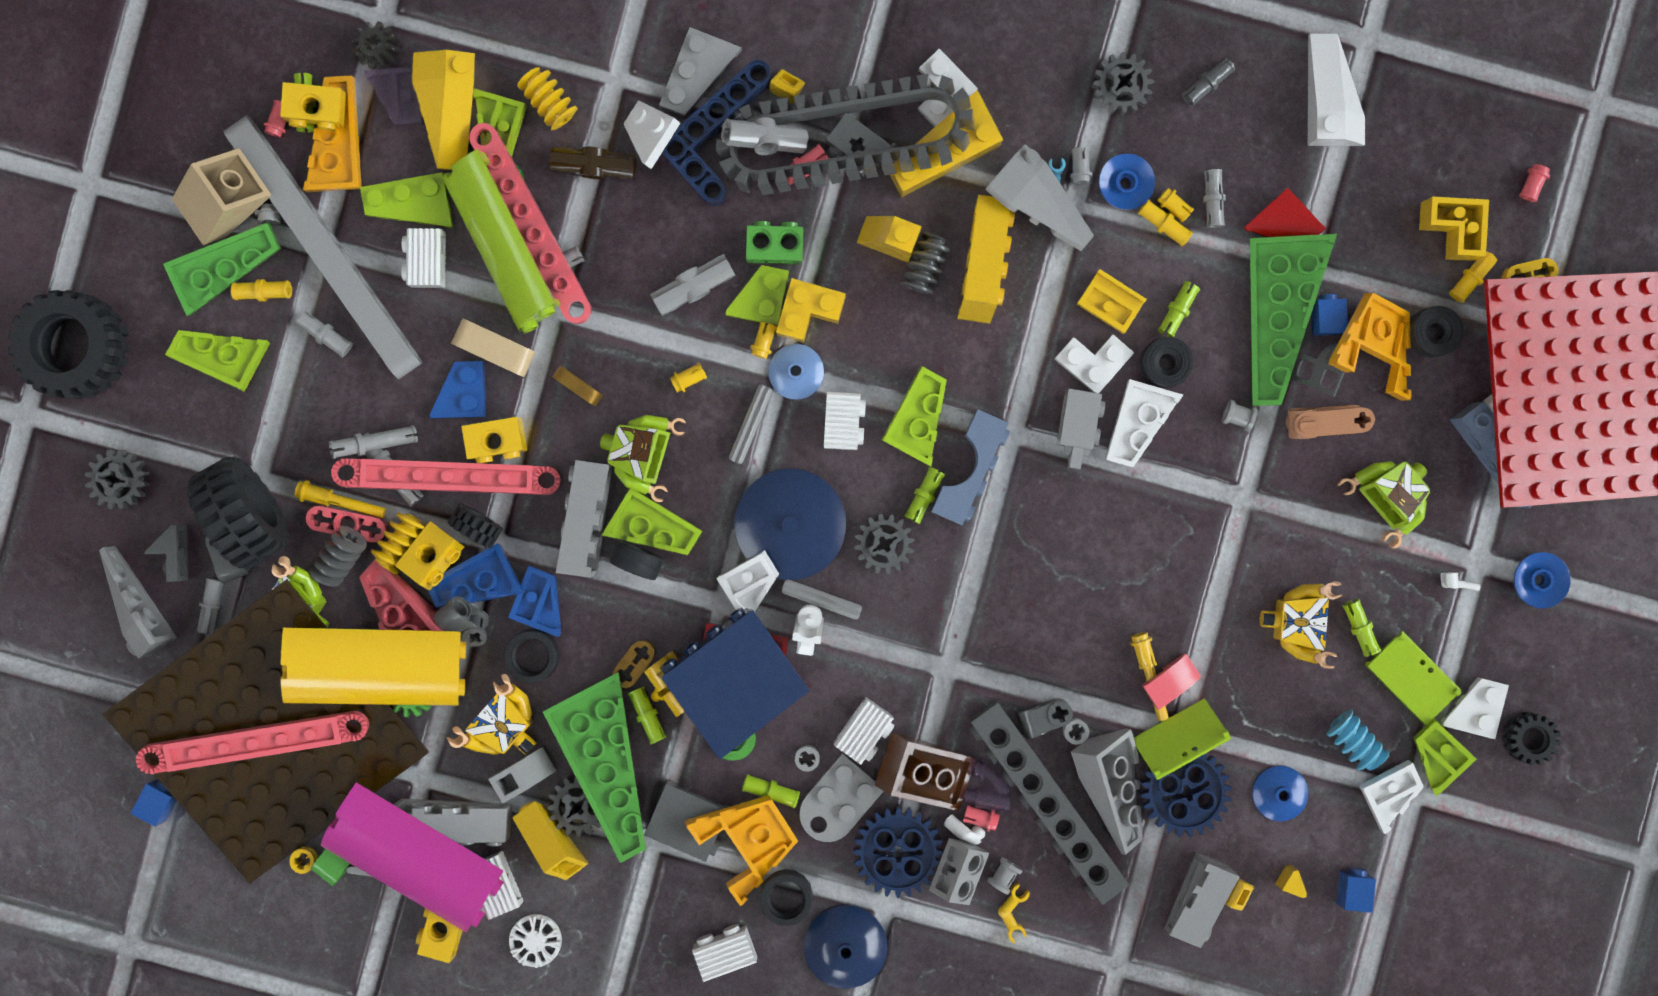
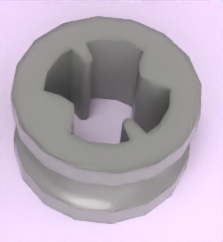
[1063,718,1089,745]
[795,745,820,772]

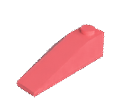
[359,560,442,631]

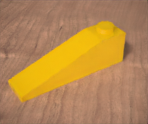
[412,50,475,170]

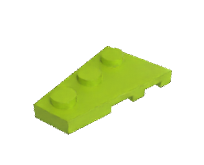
[360,172,454,229]
[165,330,270,392]
[881,366,947,466]
[602,489,703,555]

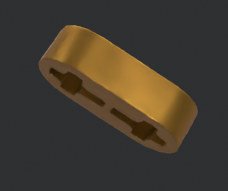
[552,365,604,407]
[613,640,656,688]

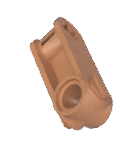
[1286,405,1375,439]

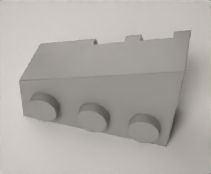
[1164,852,1240,948]

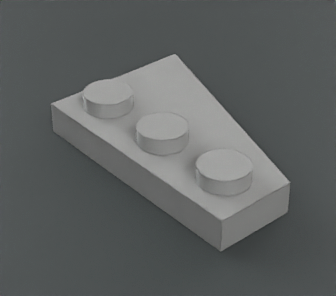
[659,27,742,117]

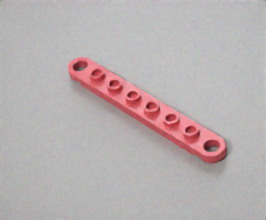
[469,123,592,324]
[331,458,561,495]
[136,711,369,774]

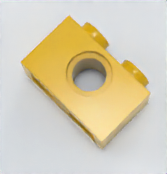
[280,82,346,131]
[461,417,527,464]
[395,521,465,591]
[416,908,463,963]

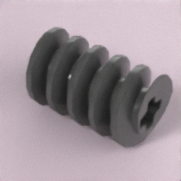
[900,231,952,294]
[308,525,367,587]

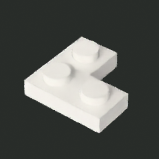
[918,49,978,127]
[1055,335,1134,393]

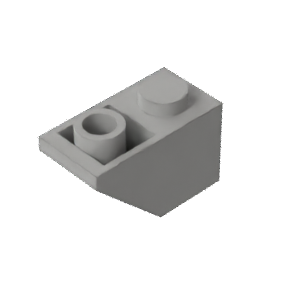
[488,747,557,804]

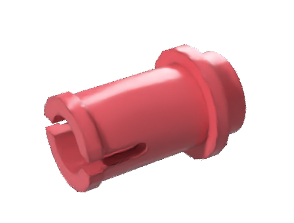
[263,100,286,138]
[1519,164,1550,202]
[963,805,1000,832]

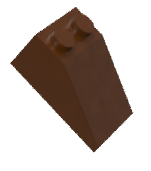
[875,732,976,811]

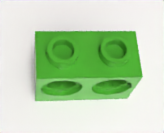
[746,221,804,265]

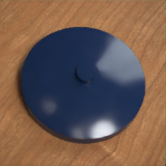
[735,469,846,580]

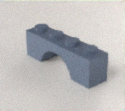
[930,409,1010,525]

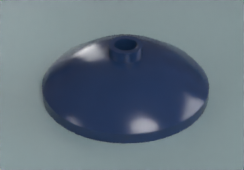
[804,904,887,989]

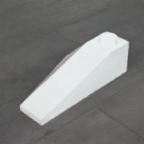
[1308,34,1365,146]

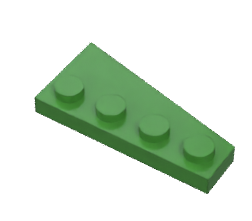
[163,223,281,316]

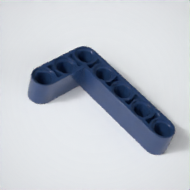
[663,59,772,207]

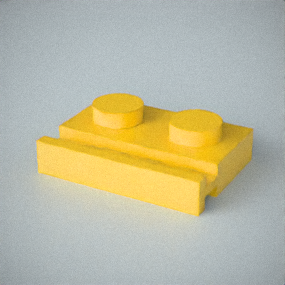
[1077,269,1147,334]

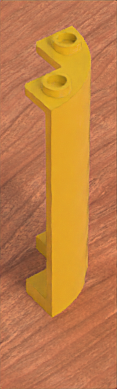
[281,628,466,706]

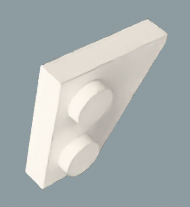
[624,100,680,169]
[716,550,779,612]
[1439,677,1509,739]
[1359,760,1424,834]

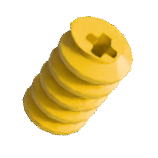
[517,67,578,131]
[370,512,427,575]

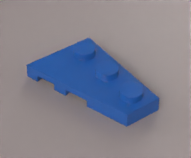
[428,543,524,609]

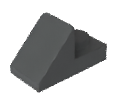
[144,525,188,582]

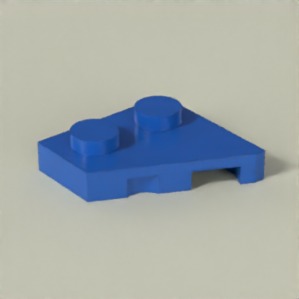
[430,361,486,419]
[508,565,562,637]

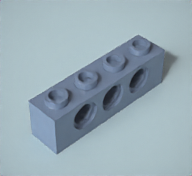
[1450,401,1534,508]

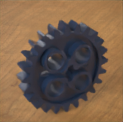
[1139,748,1232,837]
[853,805,944,898]

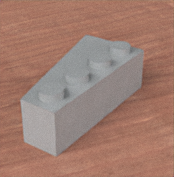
[556,460,612,577]

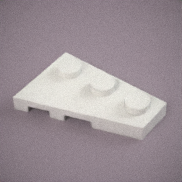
[1105,379,1183,468]

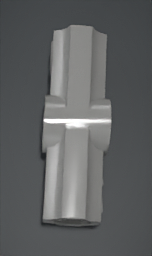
[721,117,809,155]
[650,254,735,316]

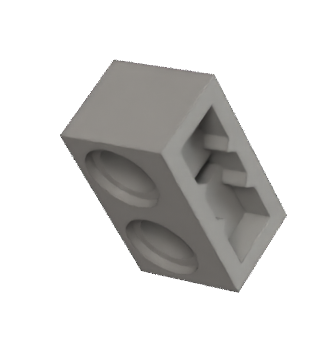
[929,838,989,905]

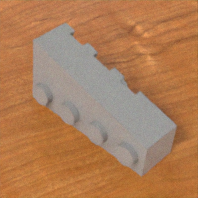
[393,799,512,846]

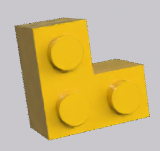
[1419,197,1489,261]
[776,278,846,343]

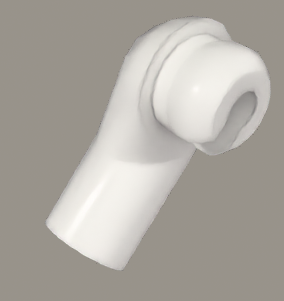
[944,814,986,845]

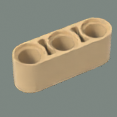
[451,318,536,377]

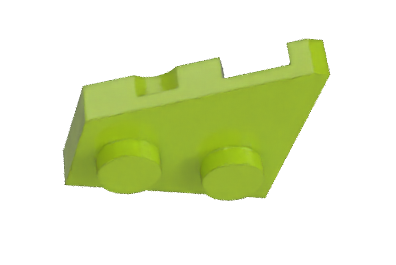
[1413,719,1477,796]

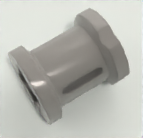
[1222,400,1258,432]
[987,857,1023,895]

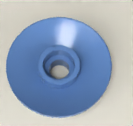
[768,344,824,400]

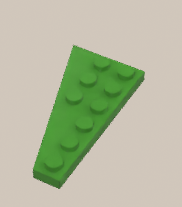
[1250,234,1337,406]
[543,672,646,863]

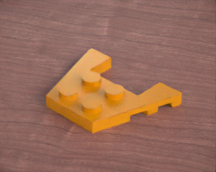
[1329,293,1411,401]
[684,795,798,906]

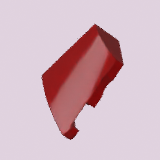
[1244,188,1326,237]

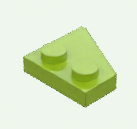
[473,88,527,157]
[725,265,789,326]

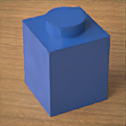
[1311,294,1348,336]
[130,779,177,827]
[1336,867,1376,913]

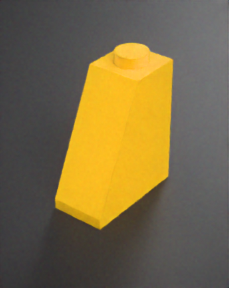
[857,216,922,263]
[512,801,588,880]

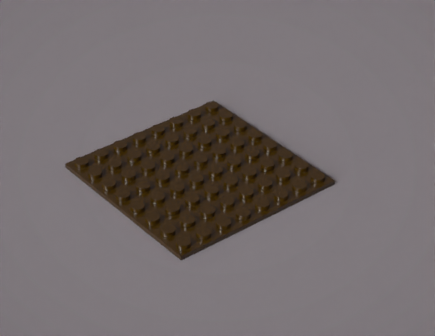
[102,579,429,884]

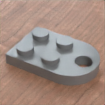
[800,752,884,842]

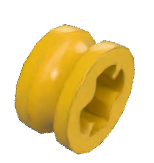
[290,846,318,874]

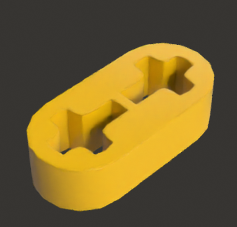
[1501,258,1559,279]

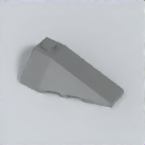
[985,144,1094,251]
[99,546,177,659]
[1071,729,1143,855]

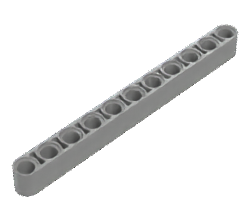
[223,115,422,379]

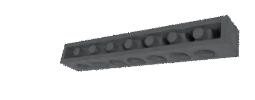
[969,700,1130,905]

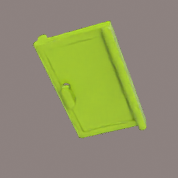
[1365,631,1461,725]
[1134,698,1231,780]

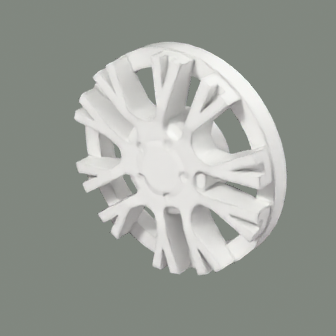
[509,914,562,968]

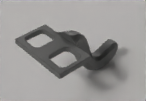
[1291,313,1354,397]

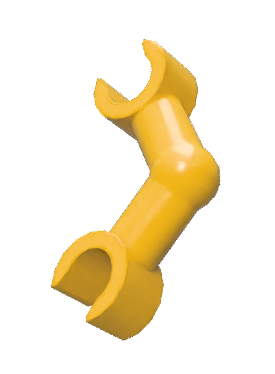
[998,882,1030,944]

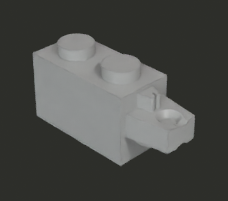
[1056,389,1105,470]

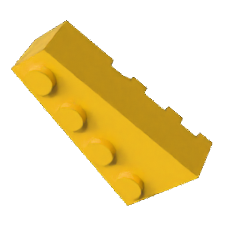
[890,90,1003,197]
[957,194,1015,324]

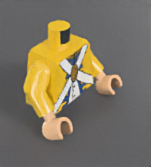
[1260,581,1342,669]
[447,674,537,755]

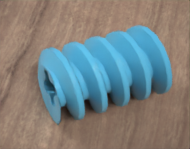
[1326,709,1389,771]

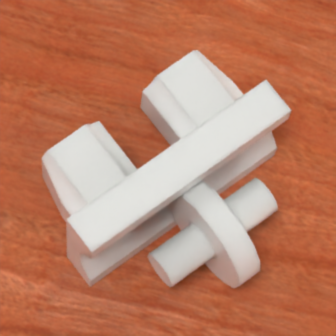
[792,605,824,656]

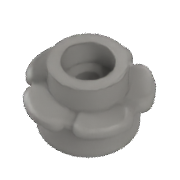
[255,204,282,225]

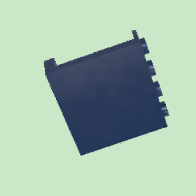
[657,607,810,759]

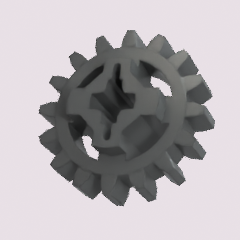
[1092,52,1154,116]
[85,449,150,510]
[854,514,915,574]
[547,776,601,837]

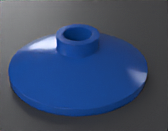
[1099,154,1155,210]
[1513,552,1571,608]
[1252,765,1308,821]

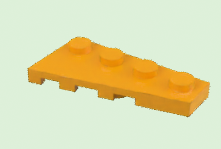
[303,76,362,192]

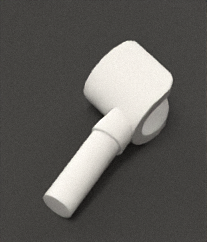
[1441,572,1480,591]

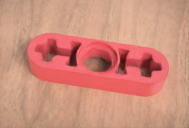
[306,506,389,542]

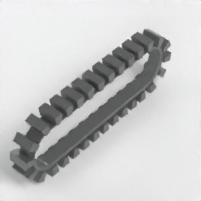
[716,74,975,195]

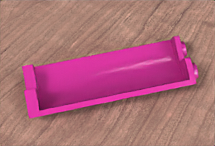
[320,783,504,933]

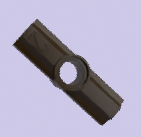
[549,146,637,180]

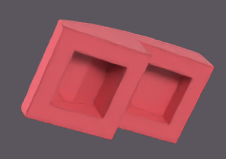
[1142,653,1201,710]

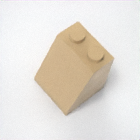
[172,148,271,245]

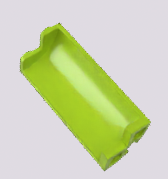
[443,149,561,334]

